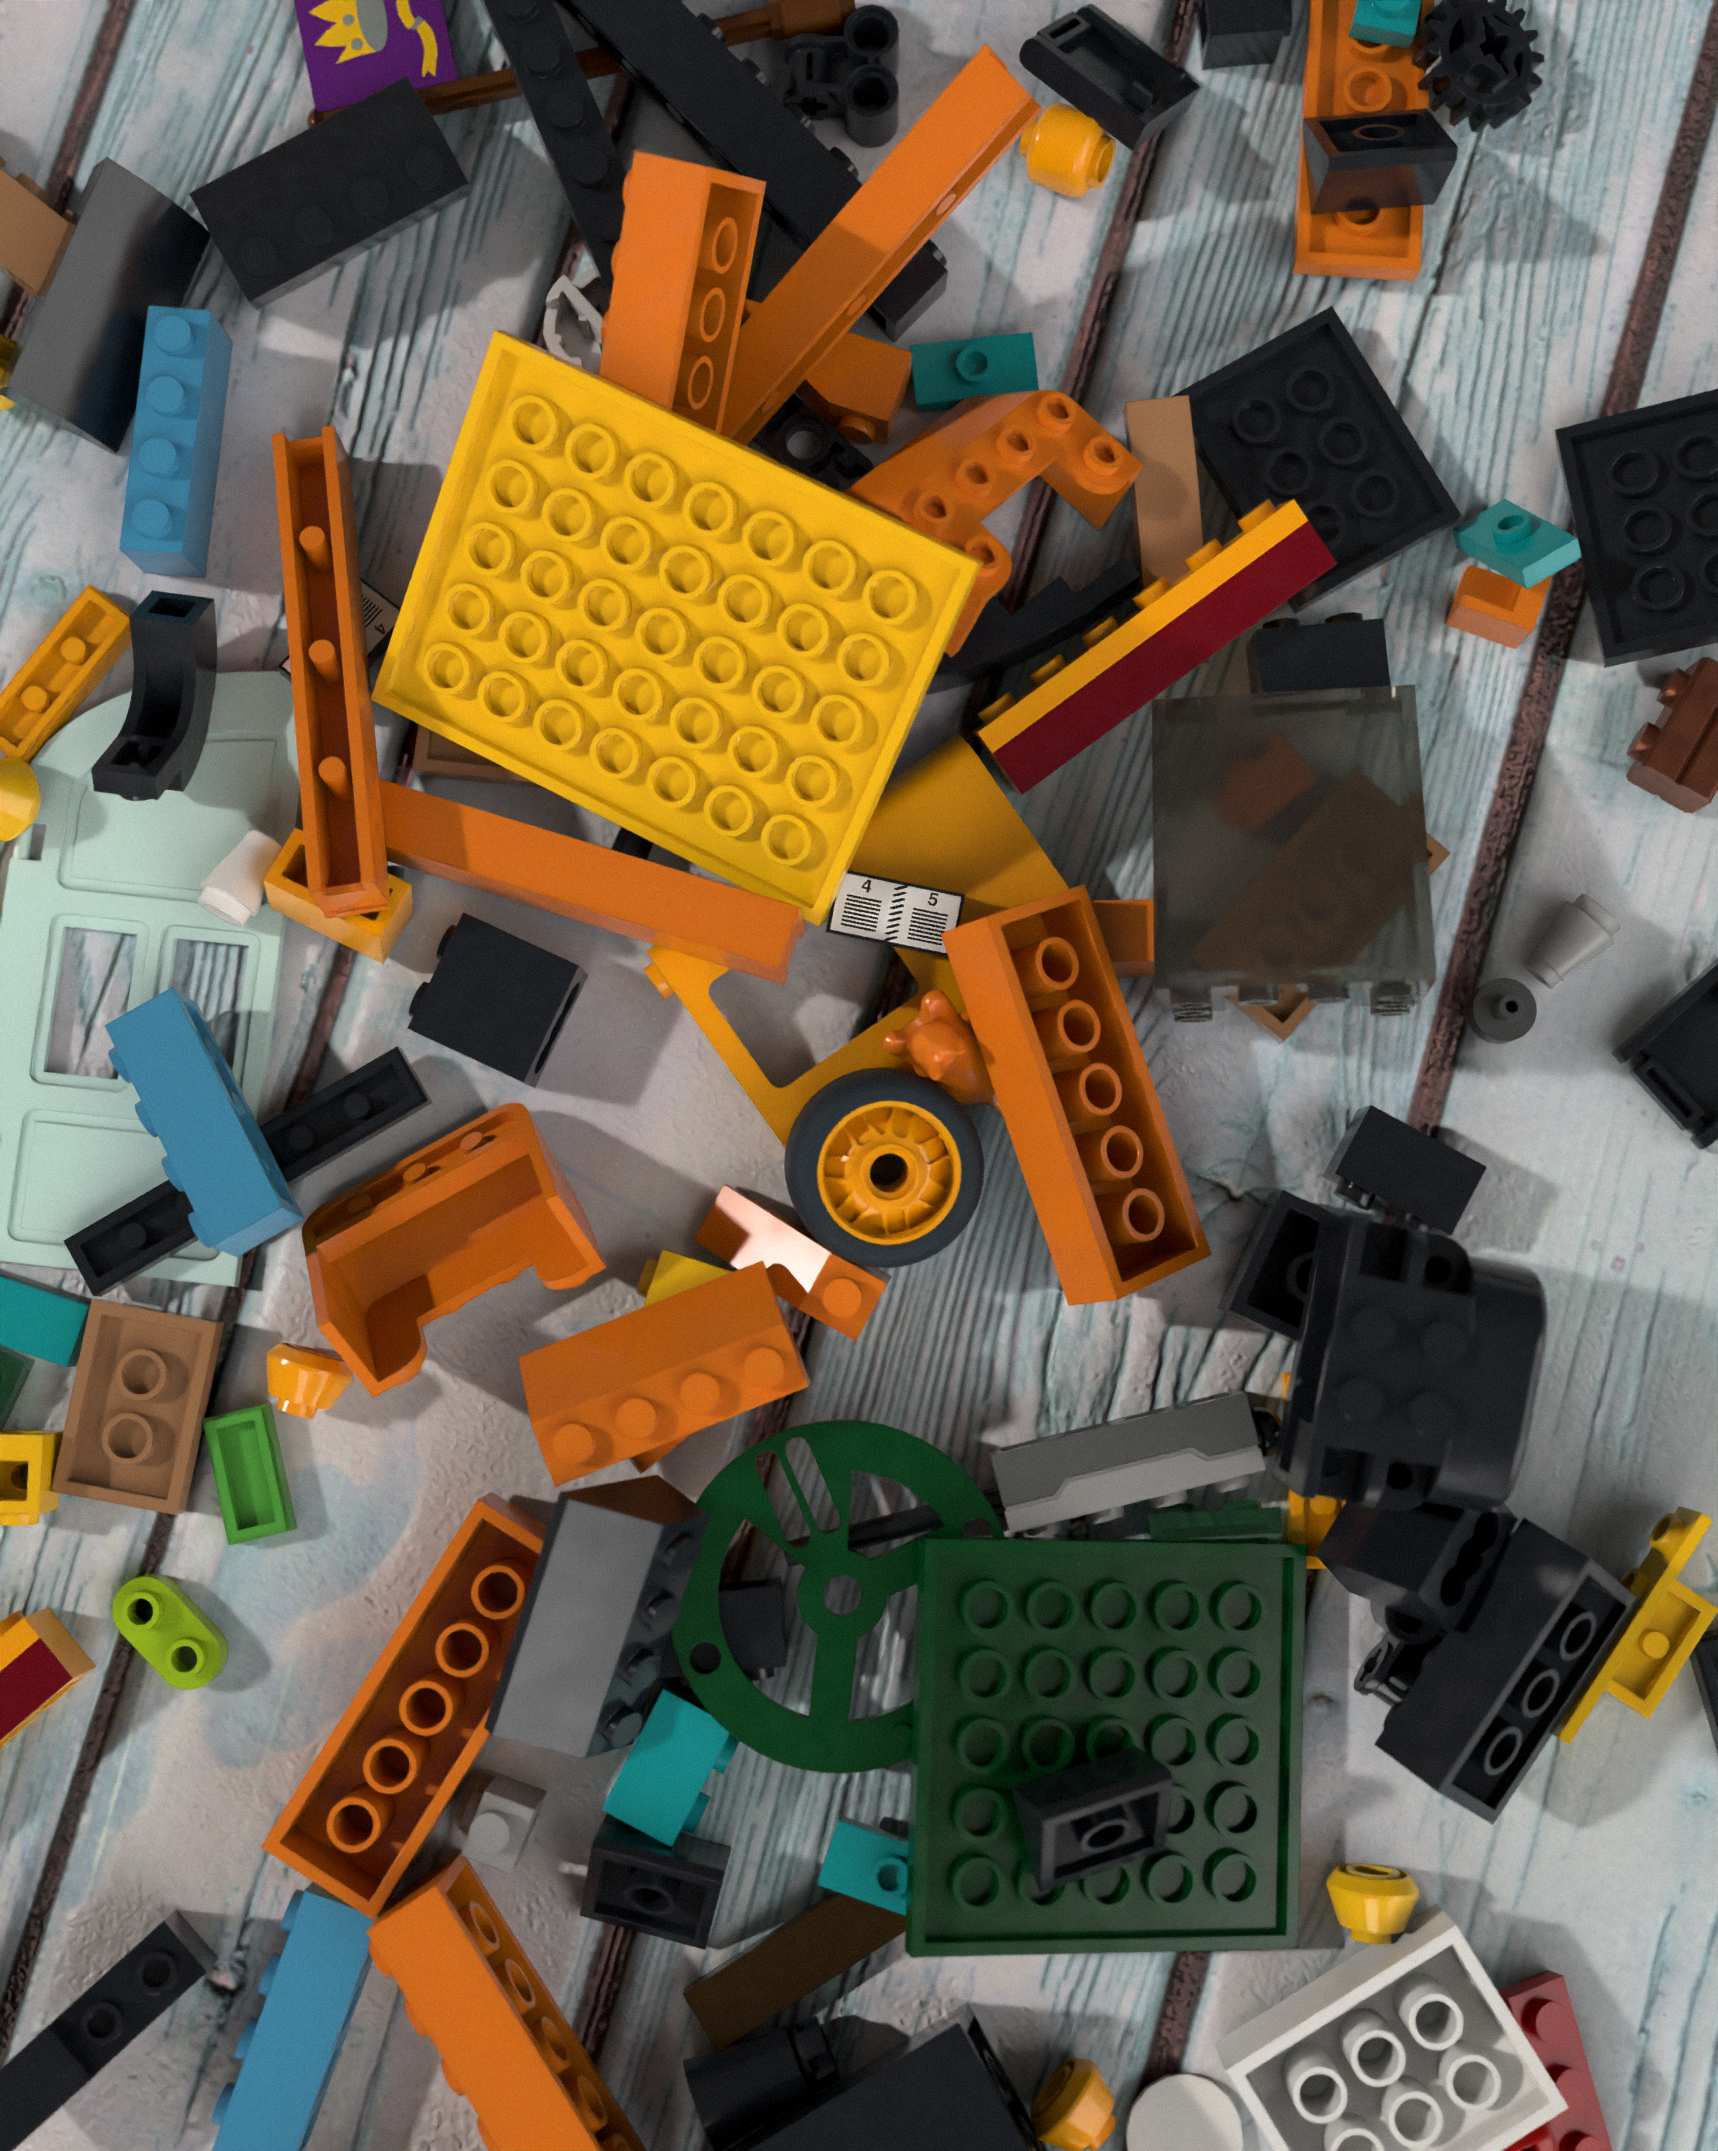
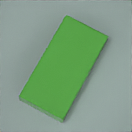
[202,1403,297,1546]

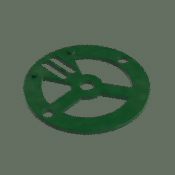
[671,1419,1005,1774]

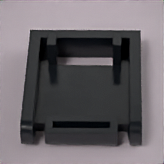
[1019,4,1201,151]
[1612,958,1718,1150]

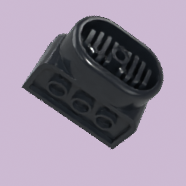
[1271,1215,1548,1513]

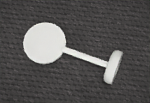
[1125,2072,1243,2151]

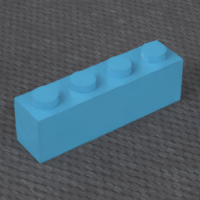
[119,305,233,578]
[104,987,305,1257]
[211,1882,392,2151]

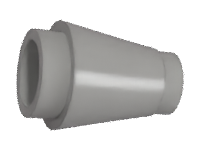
[1523,894,1621,989]

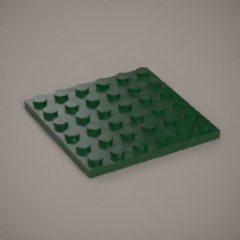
[905,1536,1306,1958]

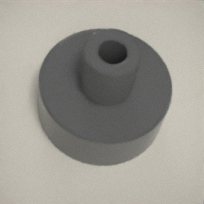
[1466,978,1537,1044]

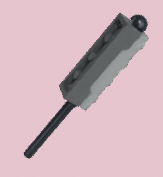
[783,1389,1282,1568]

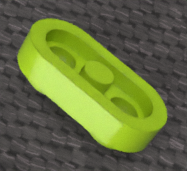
[112,1573,228,1690]

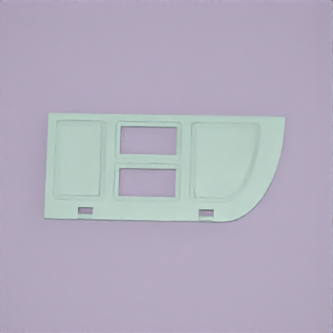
[0,671,302,1287]

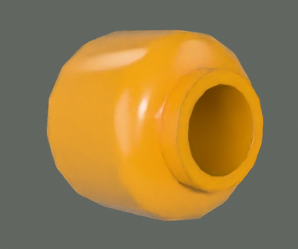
[1019,102,1116,198]

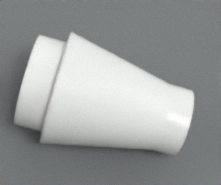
[197,829,282,928]

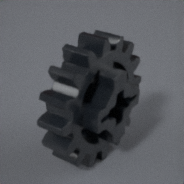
[1411,0,1544,132]

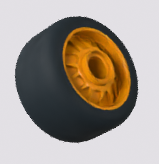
[784,1067,984,1268]

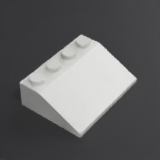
[1214,1903,1569,2151]

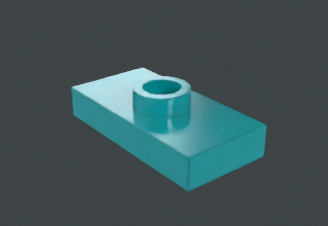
[910,332,1039,413]
[1452,499,1581,589]
[817,1815,908,1916]

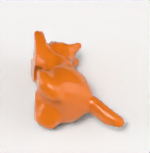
[881,989,1003,1116]

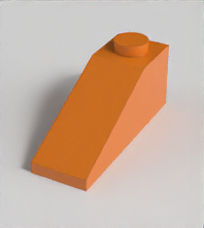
[740,298,912,446]
[694,1184,892,1341]

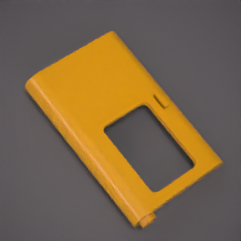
[643,734,1069,1149]

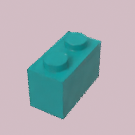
[601,1677,740,1847]

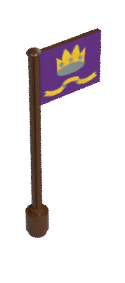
[294,0,856,129]

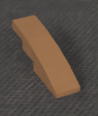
[1123,395,1210,663]

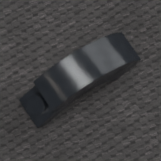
[91,590,217,801]

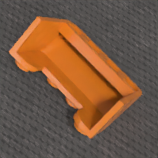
[843,390,1144,657]
[302,1103,606,1398]

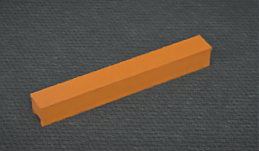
[721,43,1043,446]
[272,425,391,919]
[302,779,806,985]

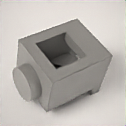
[459,1769,547,1874]

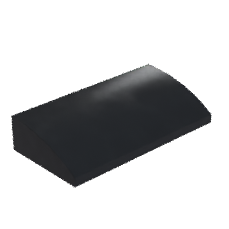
[0,157,211,455]

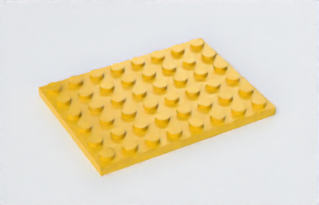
[370,330,984,927]

